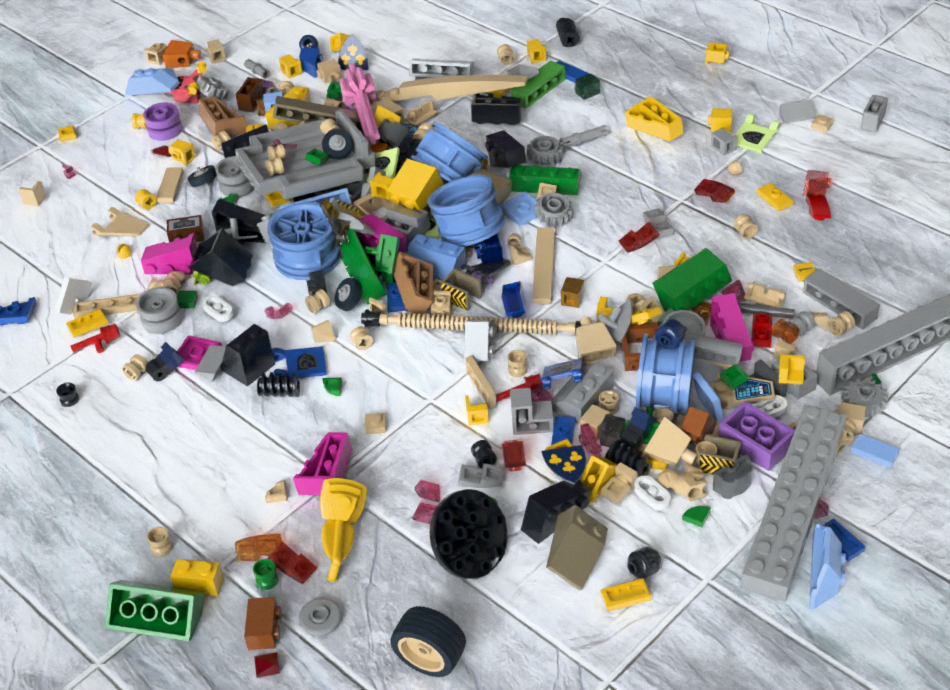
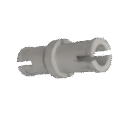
[244,59,270,79]

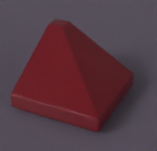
[150,145,171,157]
[254,652,280,678]

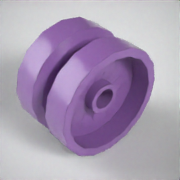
[143,102,183,141]

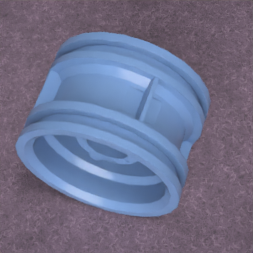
[410,121,488,183]
[428,175,505,247]
[267,202,341,280]
[636,333,696,416]

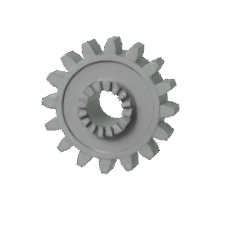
[196,75,230,101]
[527,136,563,165]
[534,193,573,226]
[841,378,888,417]

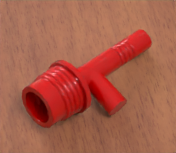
[70,323,121,353]
[495,373,543,403]

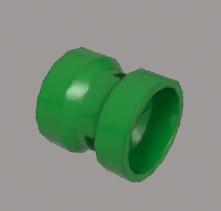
[253,559,278,590]

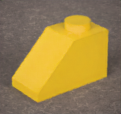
[580,455,617,503]

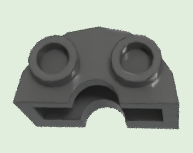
[378,118,412,149]
[712,454,752,499]

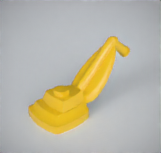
[320,478,367,582]

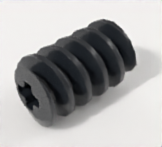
[556,17,580,47]
[257,372,300,397]
[605,439,651,477]

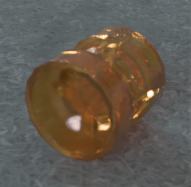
[771,319,799,344]

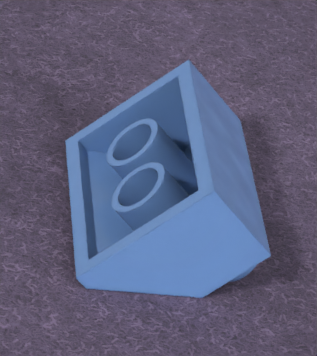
[407,234,466,284]

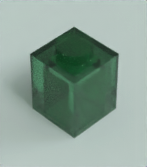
[574,73,600,100]

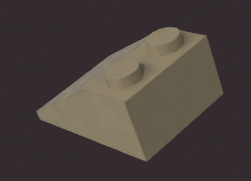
[546,505,608,591]

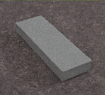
[507,64,539,79]

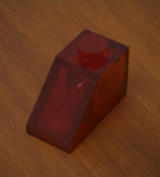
[803,170,832,197]
[499,439,526,472]

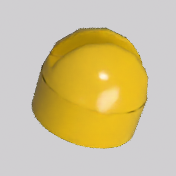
[117,243,132,259]

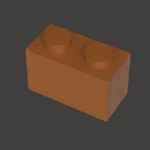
[681,407,717,446]
[244,597,282,650]

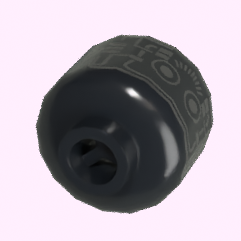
[627,546,661,579]

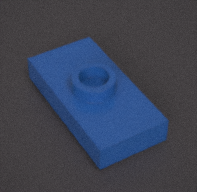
[387,282,407,312]
[551,416,575,445]
[824,518,866,562]

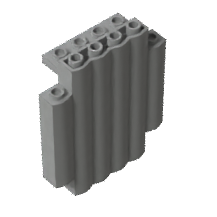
[235,109,377,199]

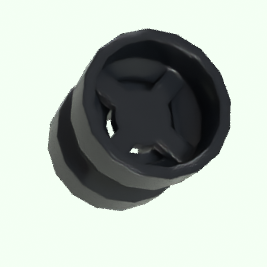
[471,440,497,468]

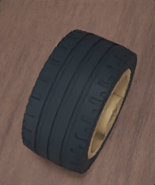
[390,606,466,677]

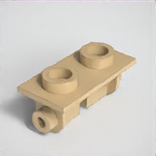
[404,100,439,126]
[744,282,786,308]

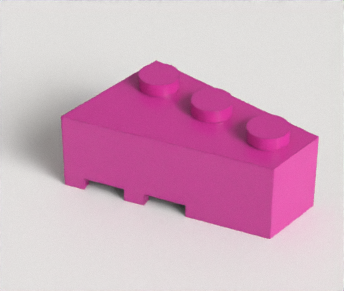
[355,213,406,253]
[141,234,197,274]
[710,293,754,362]
[293,432,353,496]

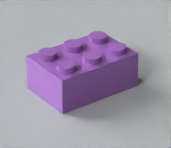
[718,401,795,471]

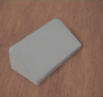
[779,100,816,123]
[387,206,428,228]
[194,345,226,382]

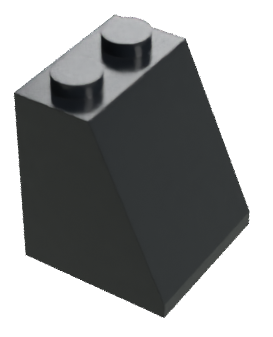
[189,228,253,286]
[221,324,275,386]

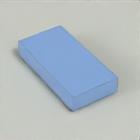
[850,433,899,468]

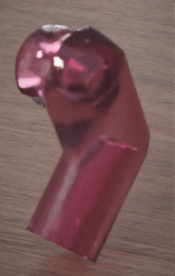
[264,303,293,319]

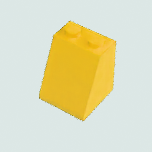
[386,159,444,211]

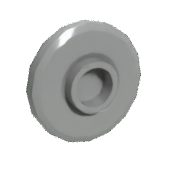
[299,598,341,636]

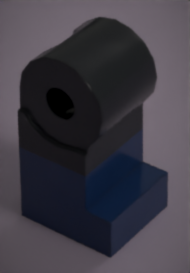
[145,342,184,381]
[621,407,657,450]

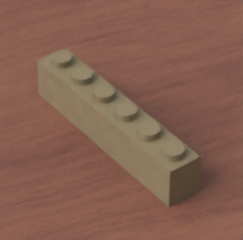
[273,96,364,135]

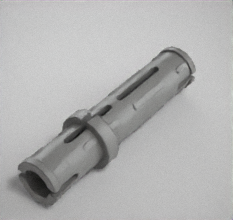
[559,125,608,149]

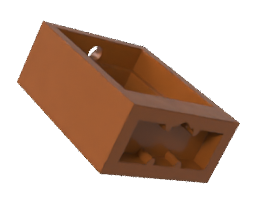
[620,322,659,371]

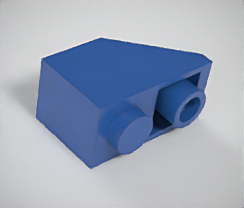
[299,48,323,78]

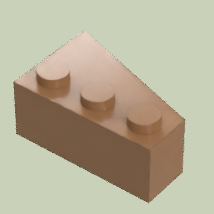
[199,96,246,136]
[394,252,433,315]

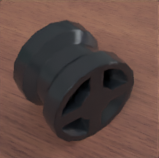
[56,382,79,407]

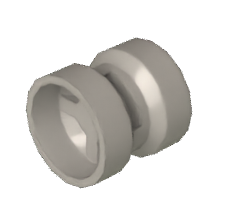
[787,311,815,337]

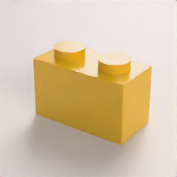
[170,559,224,596]

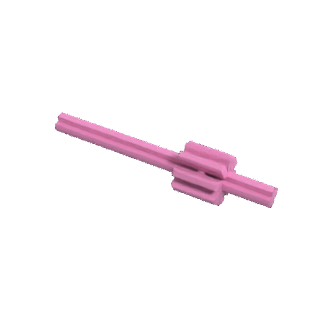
[339,64,380,145]

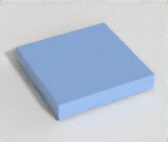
[499,191,537,227]
[692,372,724,422]

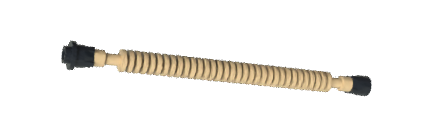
[361,309,581,335]

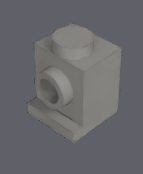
[711,128,738,156]

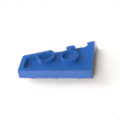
[0,297,37,325]

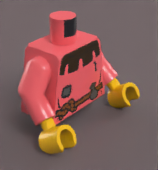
[166,61,207,104]

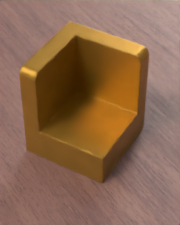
[560,277,584,308]

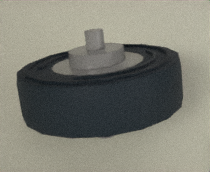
[322,129,352,159]
[188,165,217,187]
[334,278,362,311]

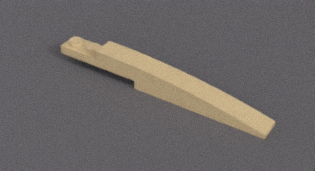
[371,75,528,101]

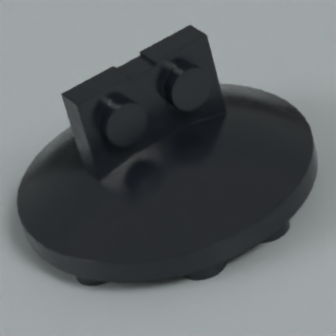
[429,489,508,579]

